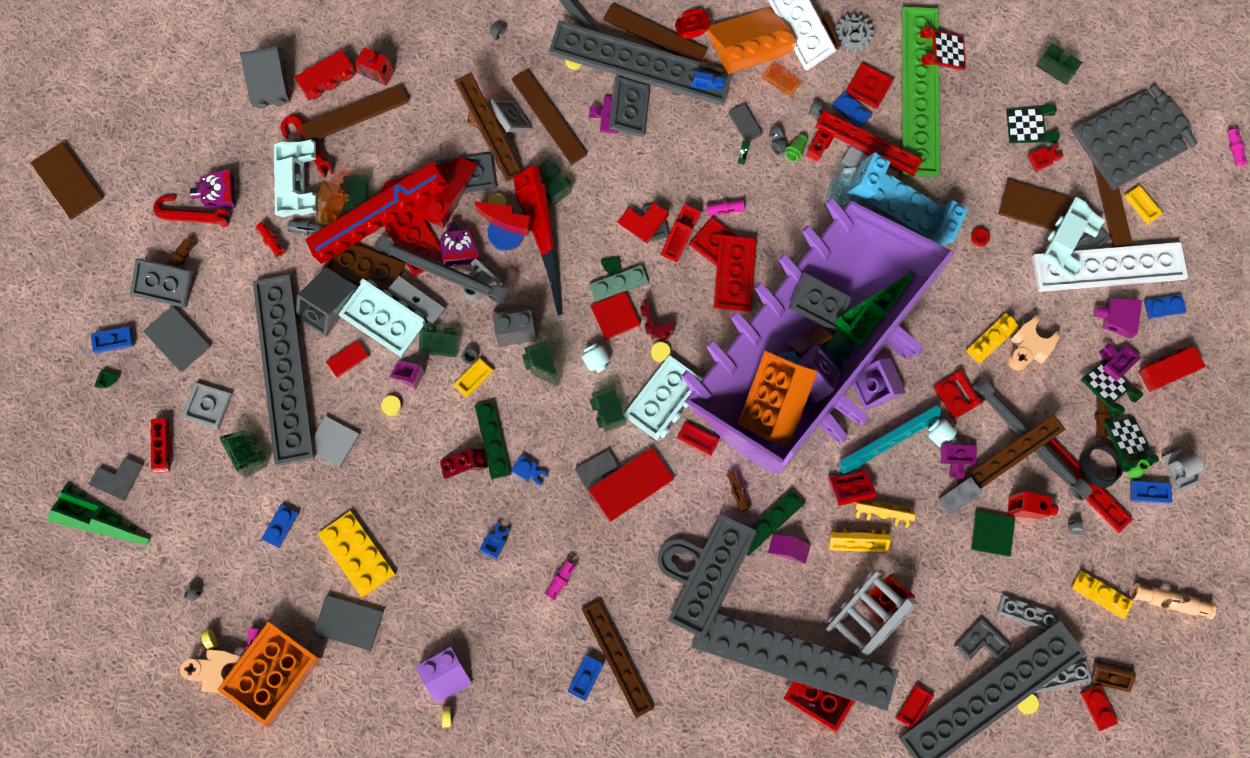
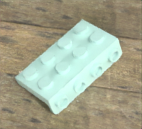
[338,279,426,358]
[624,355,704,441]

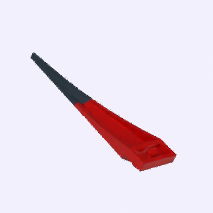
[513,165,562,316]

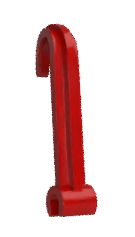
[280,115,333,178]
[153,195,230,227]

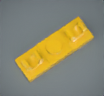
[966,313,1019,364]
[855,499,916,528]
[829,528,891,552]
[1071,571,1134,619]

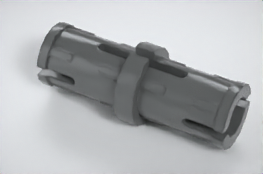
[287,220,327,236]

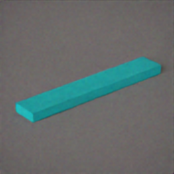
[839,405,941,475]

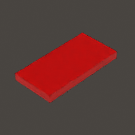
[384,212,440,277]
[713,234,756,312]
[588,448,674,523]

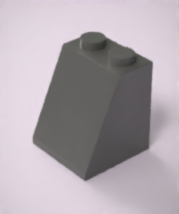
[240,47,290,109]
[296,267,357,337]
[493,305,536,347]

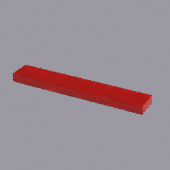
[815,110,923,176]
[1046,439,1133,533]

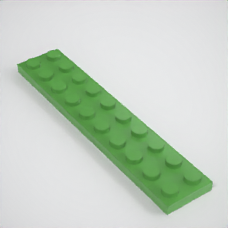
[901,7,940,178]

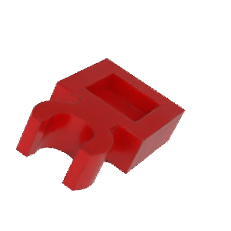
[1027,145,1064,172]

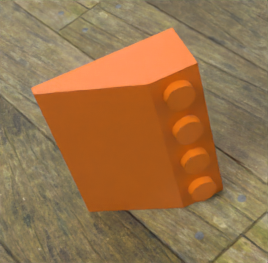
[706,7,797,74]
[738,351,817,447]
[217,622,321,726]

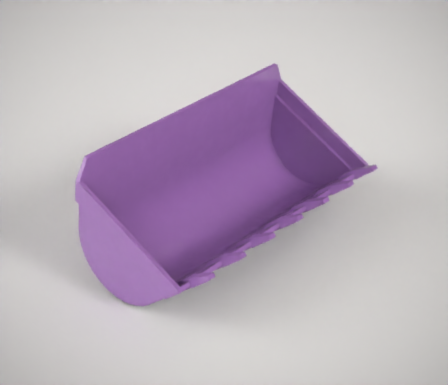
[682,197,955,474]

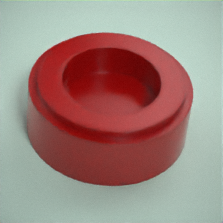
[971,228,990,247]

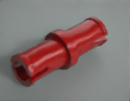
[256,221,286,257]

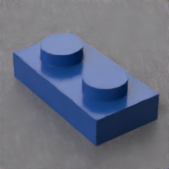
[832,92,872,128]
[1144,294,1187,319]
[91,326,134,354]
[1130,481,1172,504]
[261,504,299,549]
[568,655,604,701]

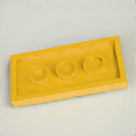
[318,511,396,598]

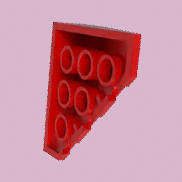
[379,157,478,229]

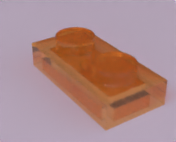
[761,63,802,98]

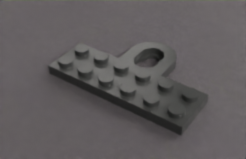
[658,515,757,639]

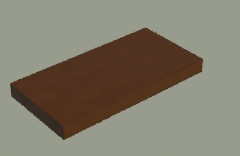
[30,142,103,220]
[998,180,1074,231]
[322,244,406,291]

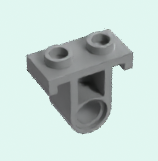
[462,259,504,302]
[1162,449,1204,492]

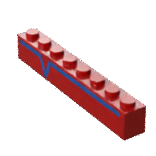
[305,161,449,264]

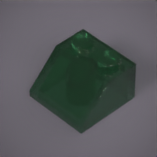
[522,341,559,387]
[219,430,267,478]

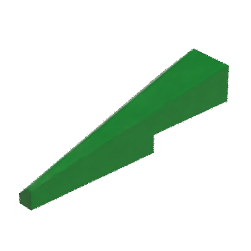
[835,272,914,350]
[48,482,151,545]

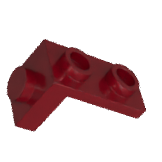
[640,299,674,340]
[440,449,488,479]

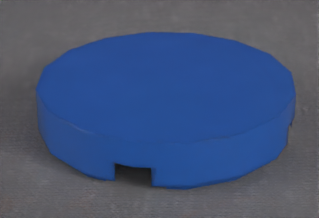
[487,222,525,251]

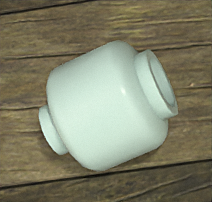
[582,343,610,373]
[928,419,957,447]

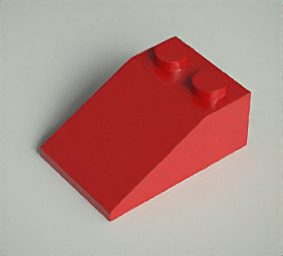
[783,681,856,735]

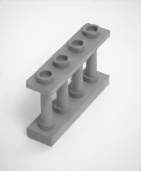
[826,570,918,661]

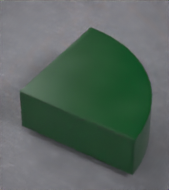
[737,140,750,165]
[601,258,621,275]
[94,369,121,388]

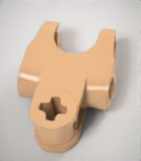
[1008,315,1061,371]
[180,650,242,693]

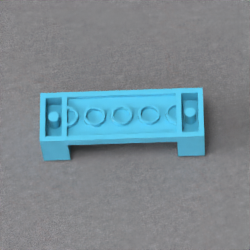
[847,153,968,246]

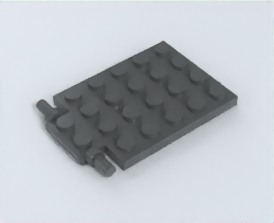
[1072,85,1198,191]

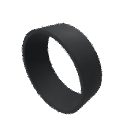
[1079,445,1123,488]

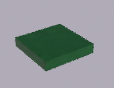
[970,511,1015,557]

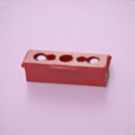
[806,112,842,163]
[151,418,171,473]

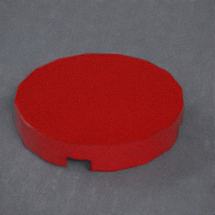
[675,9,711,39]

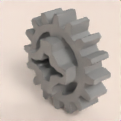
[835,14,874,53]

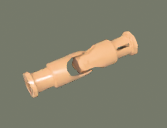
[1131,583,1217,619]

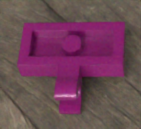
[589,96,618,134]
[1099,343,1142,382]
[940,444,977,478]

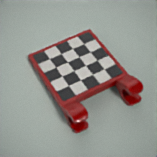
[920,26,966,70]

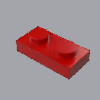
[1080,685,1118,731]

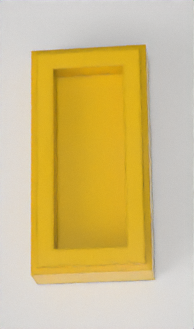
[1124,185,1163,224]
[453,358,494,398]

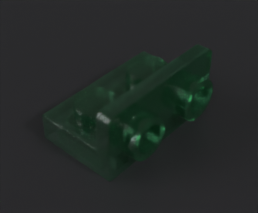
[418,325,460,358]

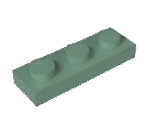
[589,265,648,303]

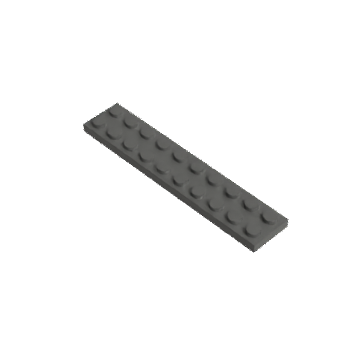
[548,21,732,106]
[253,274,315,466]
[691,613,899,711]
[899,621,1086,758]

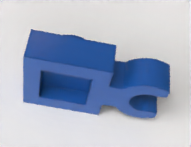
[691,71,725,91]
[511,455,548,486]
[479,522,510,560]

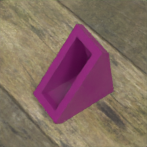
[389,360,424,389]
[768,534,811,564]

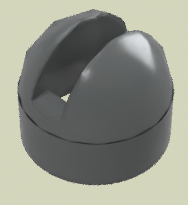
[490,24,505,40]
[809,100,824,116]
[769,125,785,141]
[771,139,787,156]
[461,348,478,364]
[1068,519,1083,535]
[184,584,201,601]

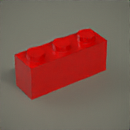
[294,50,355,101]
[1139,346,1206,392]

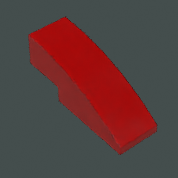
[475,201,531,236]
[660,204,702,263]

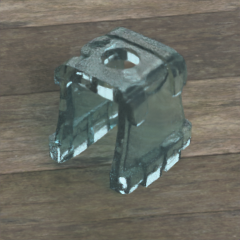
[823,172,862,213]

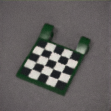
[1006,105,1060,143]
[1081,360,1143,418]
[1104,416,1159,472]

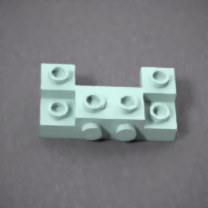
[274,140,317,218]
[1042,197,1105,281]

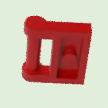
[933,370,983,419]
[828,468,876,506]

